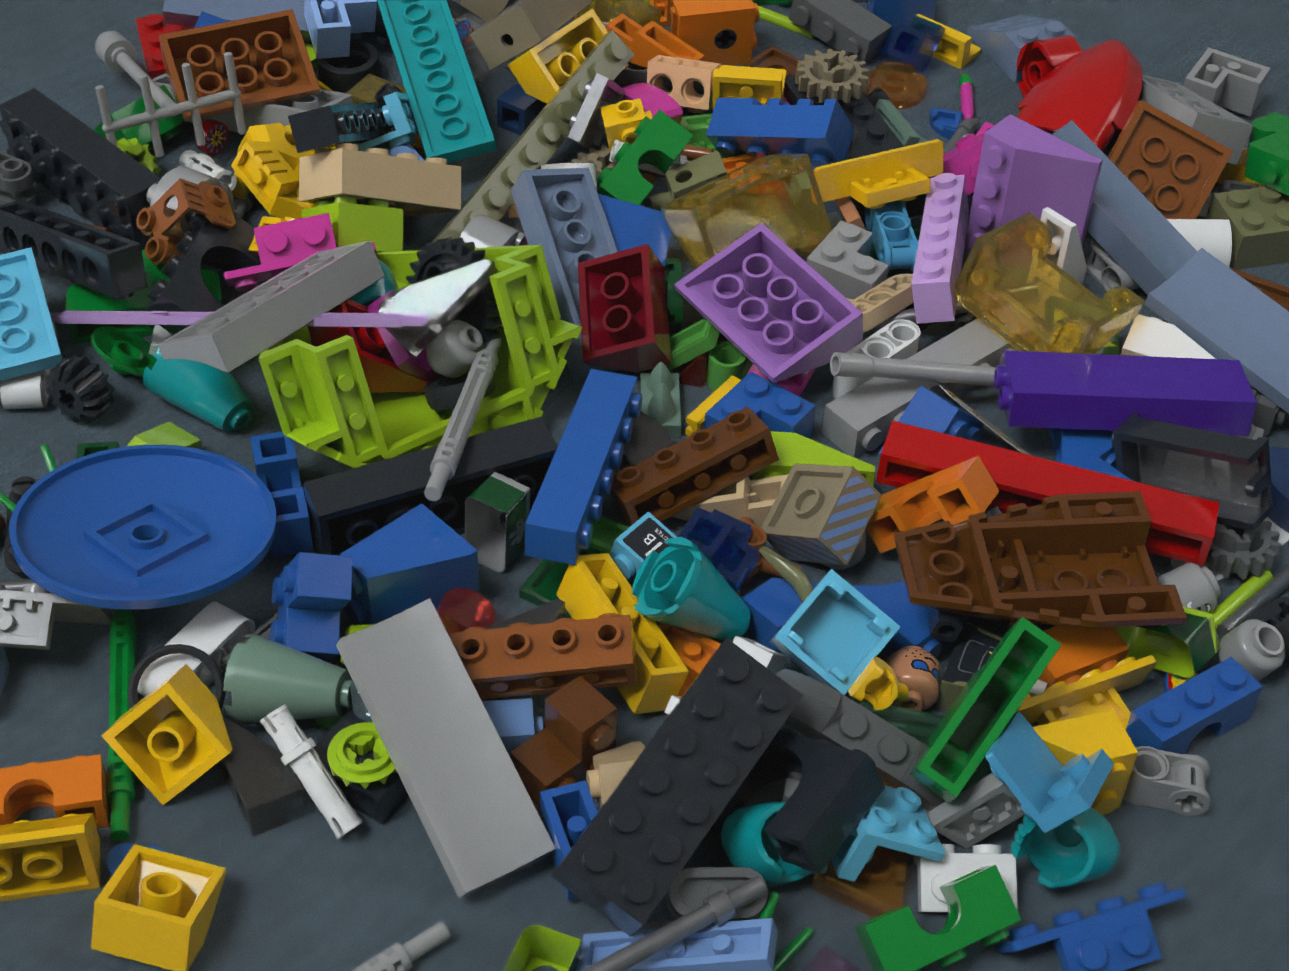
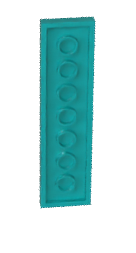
[377,0,497,163]

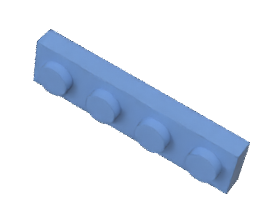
[576,918,778,971]

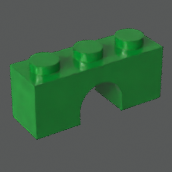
[597,109,693,206]
[854,865,1021,971]

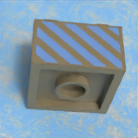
[761,464,882,566]

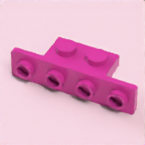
[224,213,377,291]

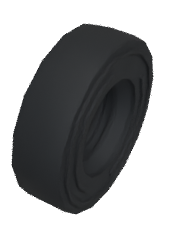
[424,371,495,410]

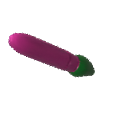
[958,73,974,120]

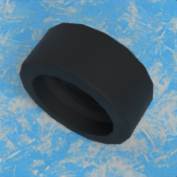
[317,39,380,95]

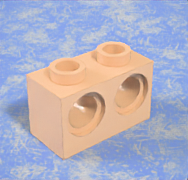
[646,55,721,113]

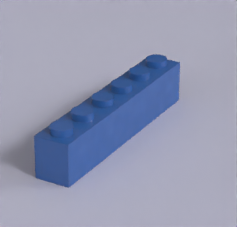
[525,369,643,565]

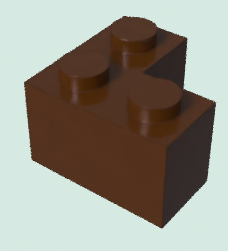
[510,675,617,807]

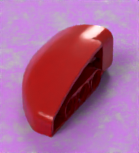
[1017,39,1143,152]

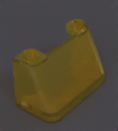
[661,154,832,269]
[955,212,1145,354]

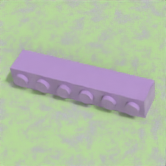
[911,173,969,324]

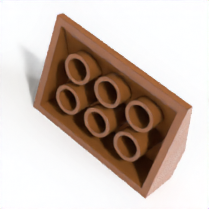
[159,9,320,121]

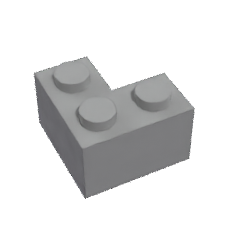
[1183,47,1271,116]
[806,220,889,300]

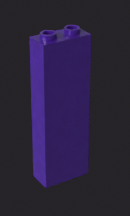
[994,350,1257,436]

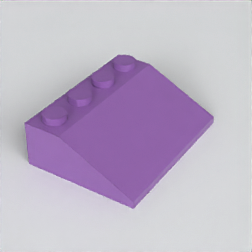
[964,114,1103,271]
[674,223,863,383]

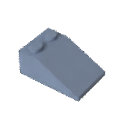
[966,15,1076,83]

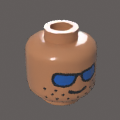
[885,646,941,714]

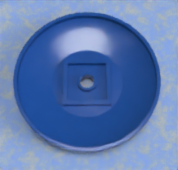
[9,445,277,610]

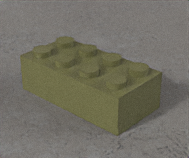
[1206,186,1289,270]

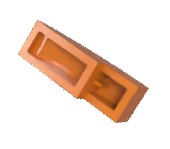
[605,13,705,68]

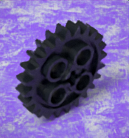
[405,237,503,344]

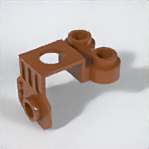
[136,178,236,267]

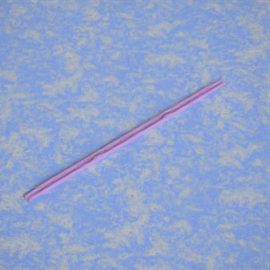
[50,311,428,327]

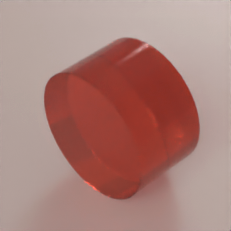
[436,588,496,637]

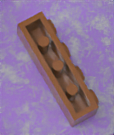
[450,613,638,700]

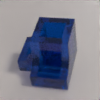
[880,15,946,73]
[678,507,760,592]

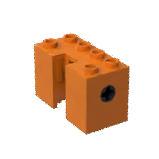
[649,0,759,66]

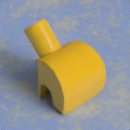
[848,656,908,710]

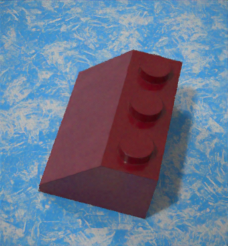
[578,244,672,373]

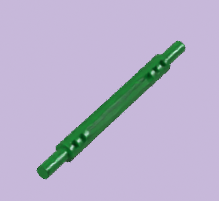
[106,609,137,842]

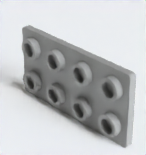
[0,584,113,650]

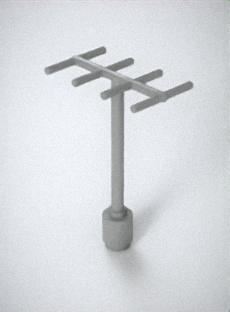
[95,31,247,157]

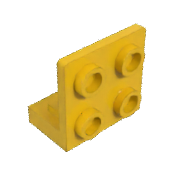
[713,65,786,110]

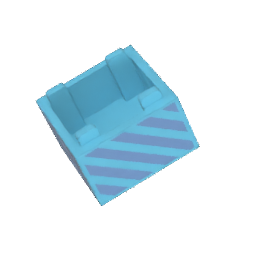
[769,569,900,695]

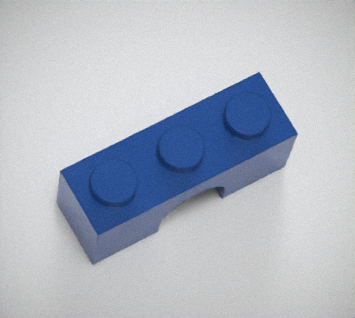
[250,431,313,558]
[1126,657,1263,754]

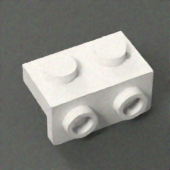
[913,844,1018,912]

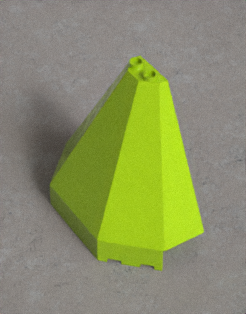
[259,245,582,468]

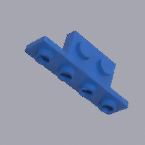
[996,882,1187,971]

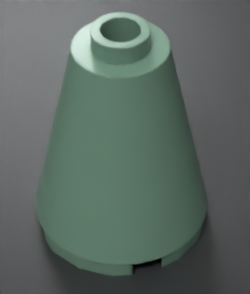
[223,634,358,725]

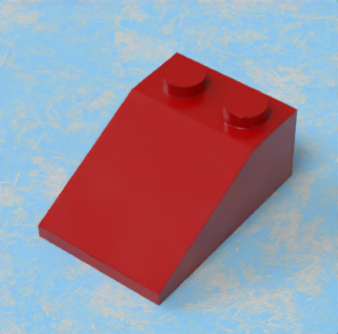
[307,299,432,393]

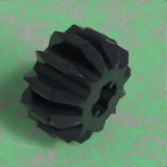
[45,355,115,424]

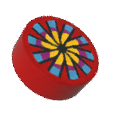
[196,119,228,155]

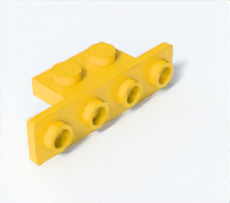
[814,139,943,209]
[1014,655,1157,730]

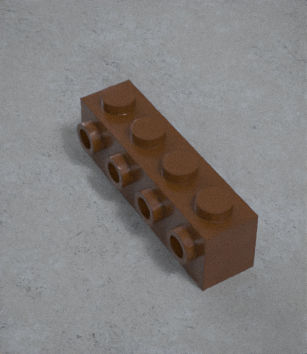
[610,407,779,526]

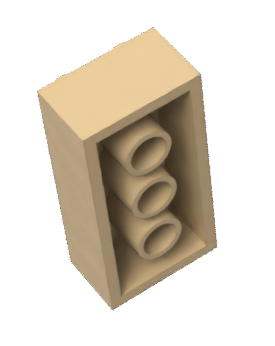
[299,143,461,217]

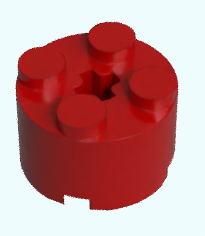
[1017,35,1082,98]

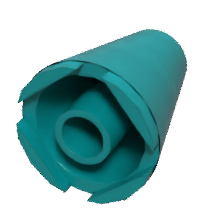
[143,331,252,432]
[632,537,751,642]

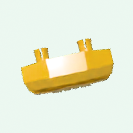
[231,123,336,219]

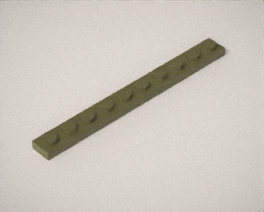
[431,30,634,243]

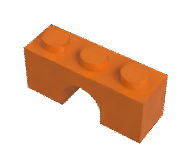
[865,455,999,553]
[0,754,110,829]

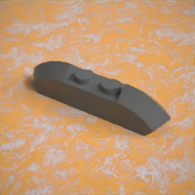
[775,669,966,811]

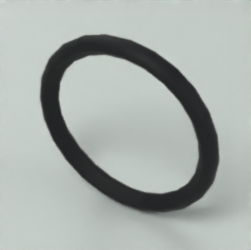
[128,644,226,711]

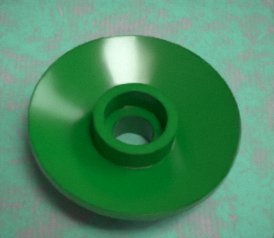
[91,326,157,377]

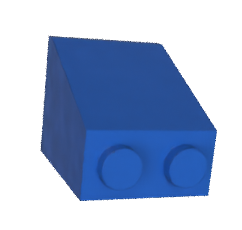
[340,503,480,625]

